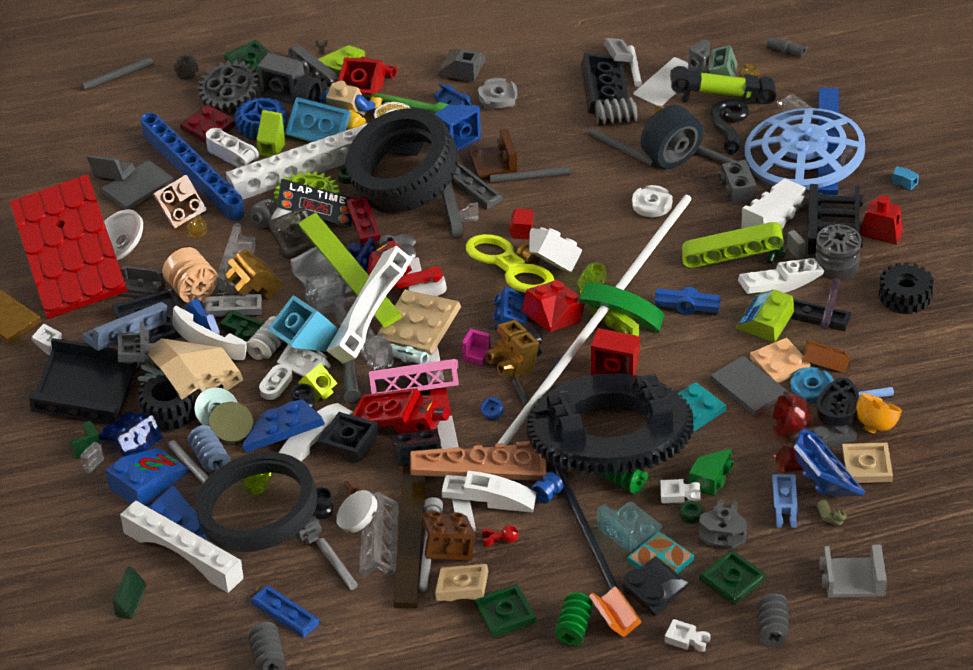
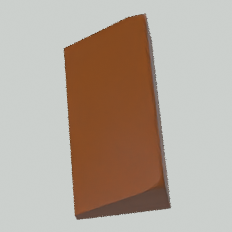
[804,340,850,373]

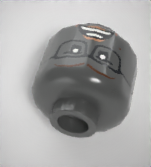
[251,199,278,229]

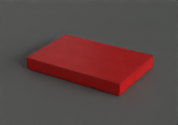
[353,388,421,427]

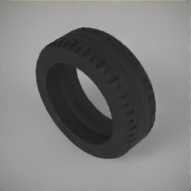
[346,108,459,212]

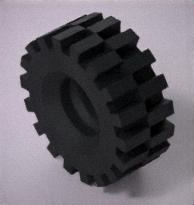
[879,262,934,314]

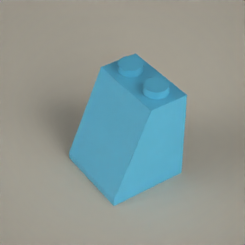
[267,295,339,352]

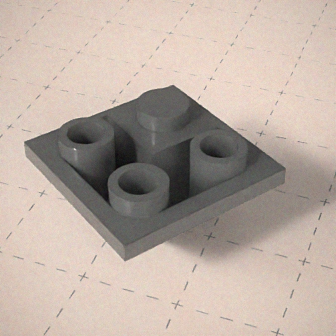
[438,49,486,82]

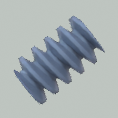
[187,425,230,473]

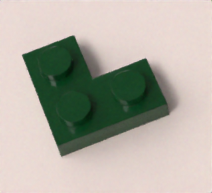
[220,310,265,354]

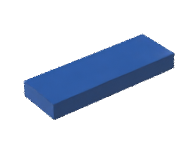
[251,585,319,638]

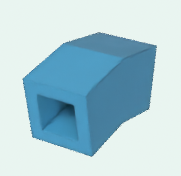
[892,166,919,190]

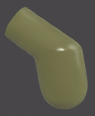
[817,500,846,526]

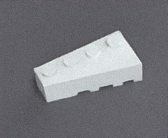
[741,179,807,229]

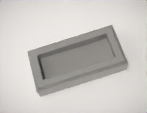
[604,38,633,62]

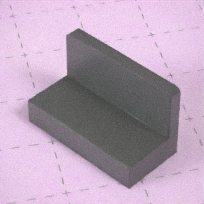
[87,155,136,181]

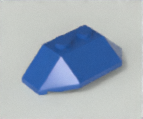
[794,428,865,497]

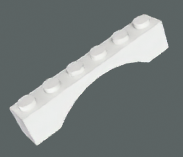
[326,246,412,363]
[120,501,243,593]

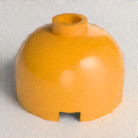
[856,393,902,434]

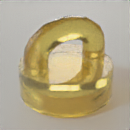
[186,215,207,237]

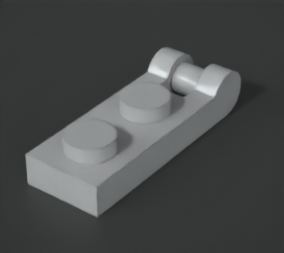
[203,294,262,317]

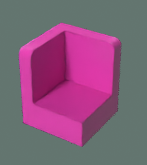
[462,328,491,366]

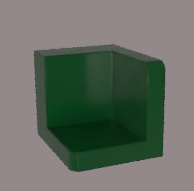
[69,421,101,459]

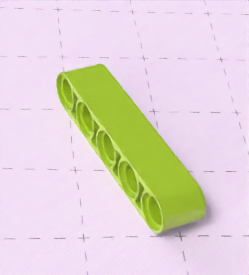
[682,222,783,268]

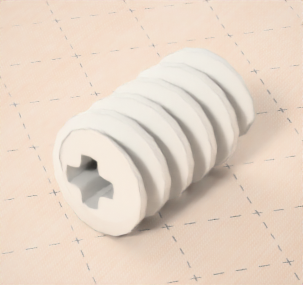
[247,316,284,360]

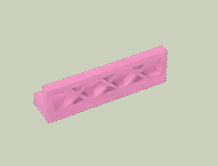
[369,359,459,394]

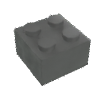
[258,53,304,105]

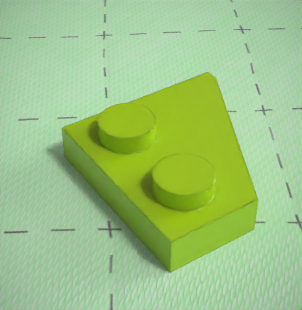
[318,45,365,76]

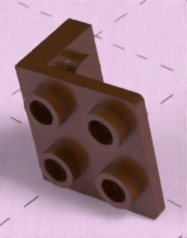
[470,129,517,178]
[421,511,476,560]

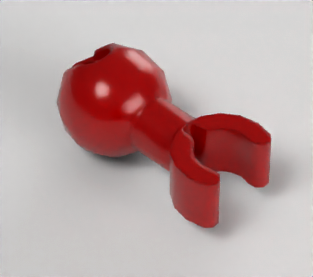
[482,525,519,547]

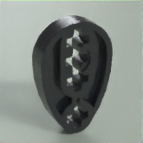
[817,378,859,426]

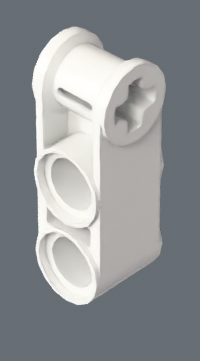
[206,128,259,168]

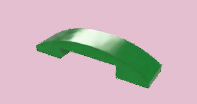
[579,282,664,333]

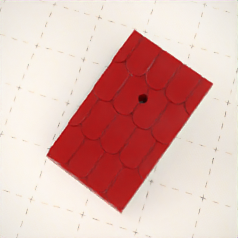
[9,174,128,319]

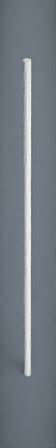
[497,195,691,446]

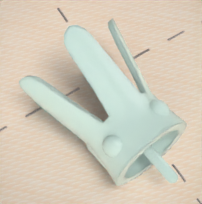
[138,363,165,385]

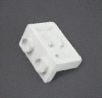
[277,344,331,377]

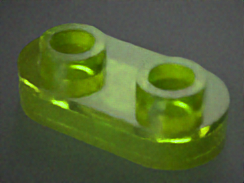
[577,262,607,294]
[243,473,271,494]

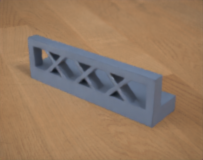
[82,302,167,351]

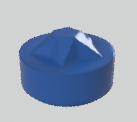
[481,397,504,420]

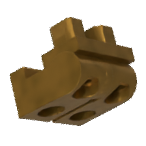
[225,250,284,300]
[485,319,539,379]

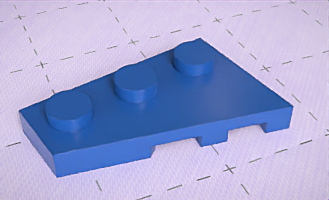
[148,485,207,539]

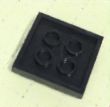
[112,288,182,344]

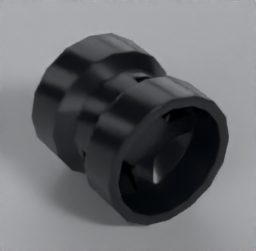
[291,383,315,409]
[313,487,334,519]

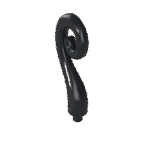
[710,99,749,155]

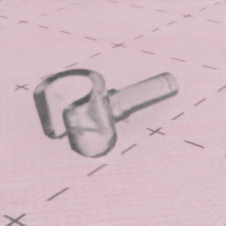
[839,146,852,167]

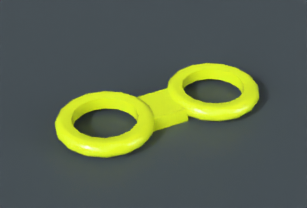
[465,234,554,293]

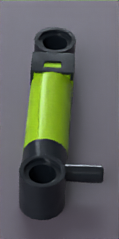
[670,66,777,104]

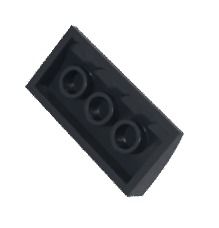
[581,53,628,114]

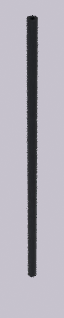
[511,377,619,591]

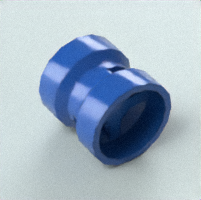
[532,472,564,503]

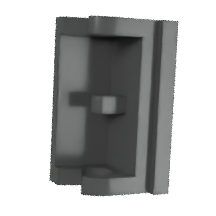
[119,265,166,298]

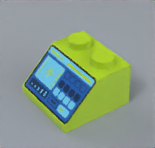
[736,289,794,343]

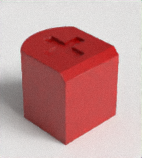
[509,208,534,239]

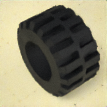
[139,374,195,431]

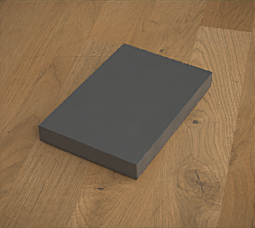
[102,160,174,210]
[710,355,788,416]

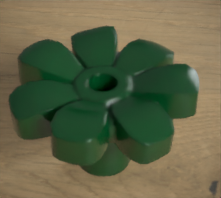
[765,247,787,263]

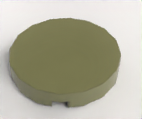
[208,402,253,445]

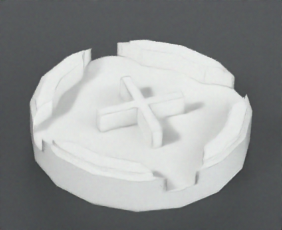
[337,490,377,533]

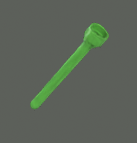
[362,93,449,114]

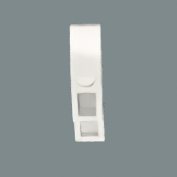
[738,258,824,294]
[442,471,536,512]

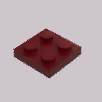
[180,104,235,144]

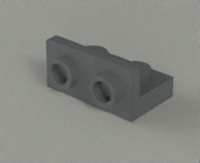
[688,38,710,73]

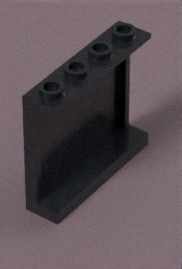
[29,338,137,426]

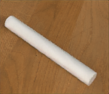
[628,46,642,87]

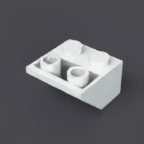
[529,227,582,272]

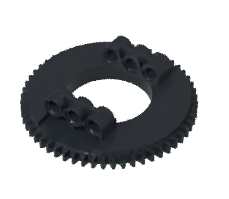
[527,373,694,476]

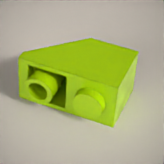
[257,110,285,157]

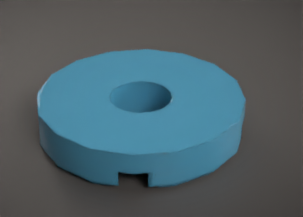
[790,367,834,404]

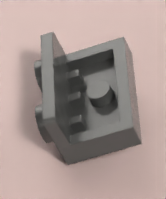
[118,322,149,364]

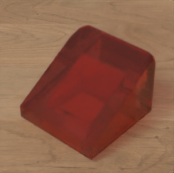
[775,445,804,472]

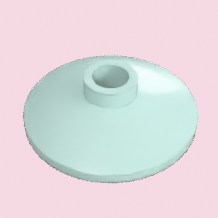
[194,388,238,426]

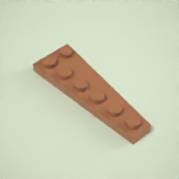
[410,441,547,481]

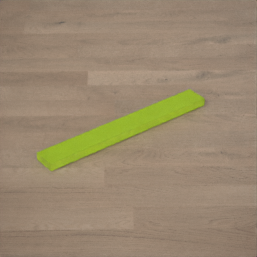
[298,212,402,329]

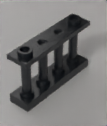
[807,184,863,254]

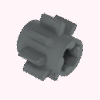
[295,517,322,544]

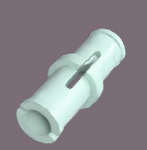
[387,343,429,364]

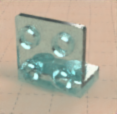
[597,502,662,553]

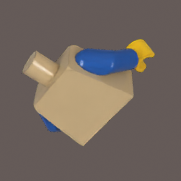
[320,81,382,115]

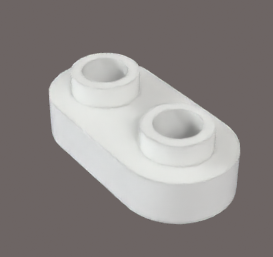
[259,364,293,400]

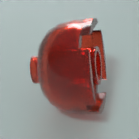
[772,391,813,437]

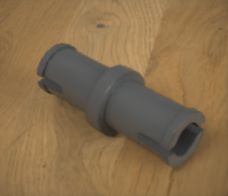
[767,37,807,57]

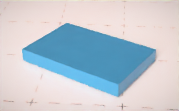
[285,97,351,142]

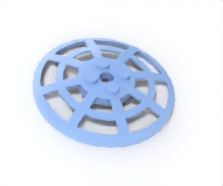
[744,108,865,190]

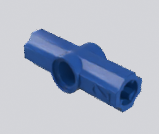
[655,287,721,315]

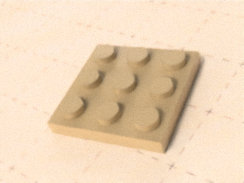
[375,290,461,355]

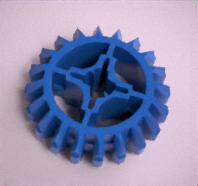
[234,97,288,140]

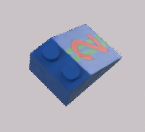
[106,448,189,506]

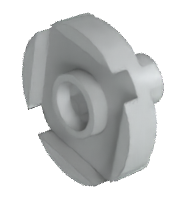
[478,78,517,110]

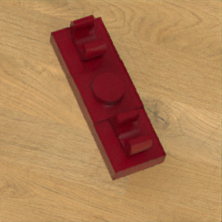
[346,197,381,249]

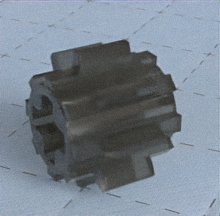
[174,55,199,80]

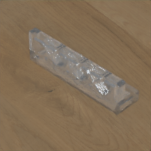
[216,223,257,296]
[359,491,399,576]

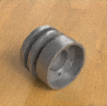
[815,224,861,280]

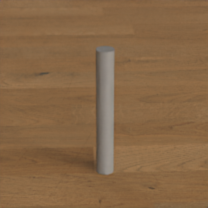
[168,440,209,484]
[317,538,358,590]

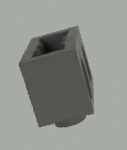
[719,160,757,205]

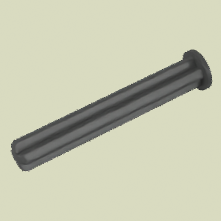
[342,359,361,403]

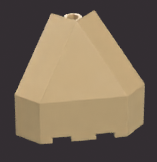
[146,338,243,399]

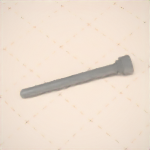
[418,497,443,591]

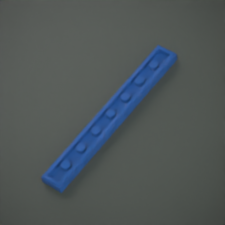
[817,88,839,195]

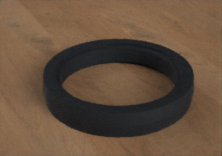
[196,452,317,552]

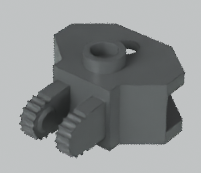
[699,499,747,549]

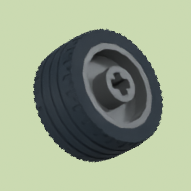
[640,104,704,169]

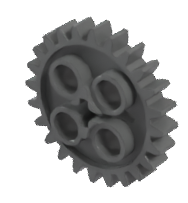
[198,60,260,113]

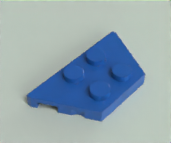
[243,399,325,453]

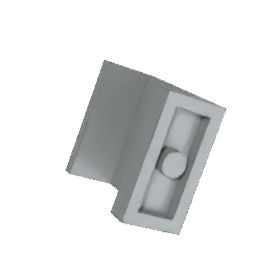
[290,247,349,302]
[820,545,887,598]

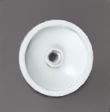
[104,209,143,261]

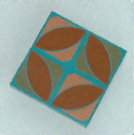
[628,532,694,573]

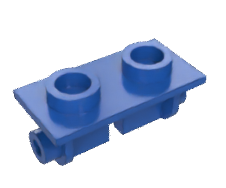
[434,82,472,105]

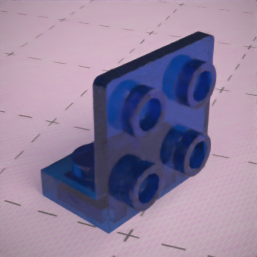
[99,412,164,457]

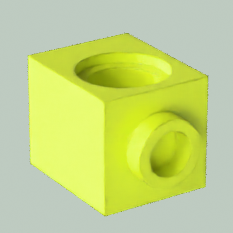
[298,363,337,402]

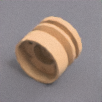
[162,247,218,303]

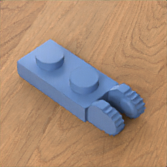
[772,474,798,528]

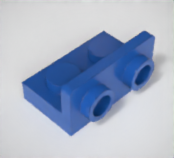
[493,287,527,329]

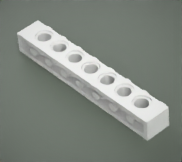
[226,123,368,200]

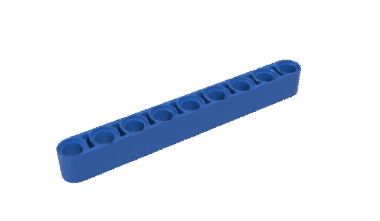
[141,113,244,221]

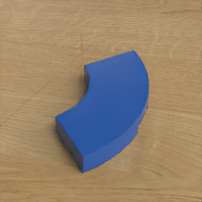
[184,298,220,334]

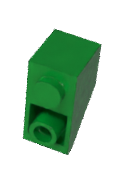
[689,449,734,496]

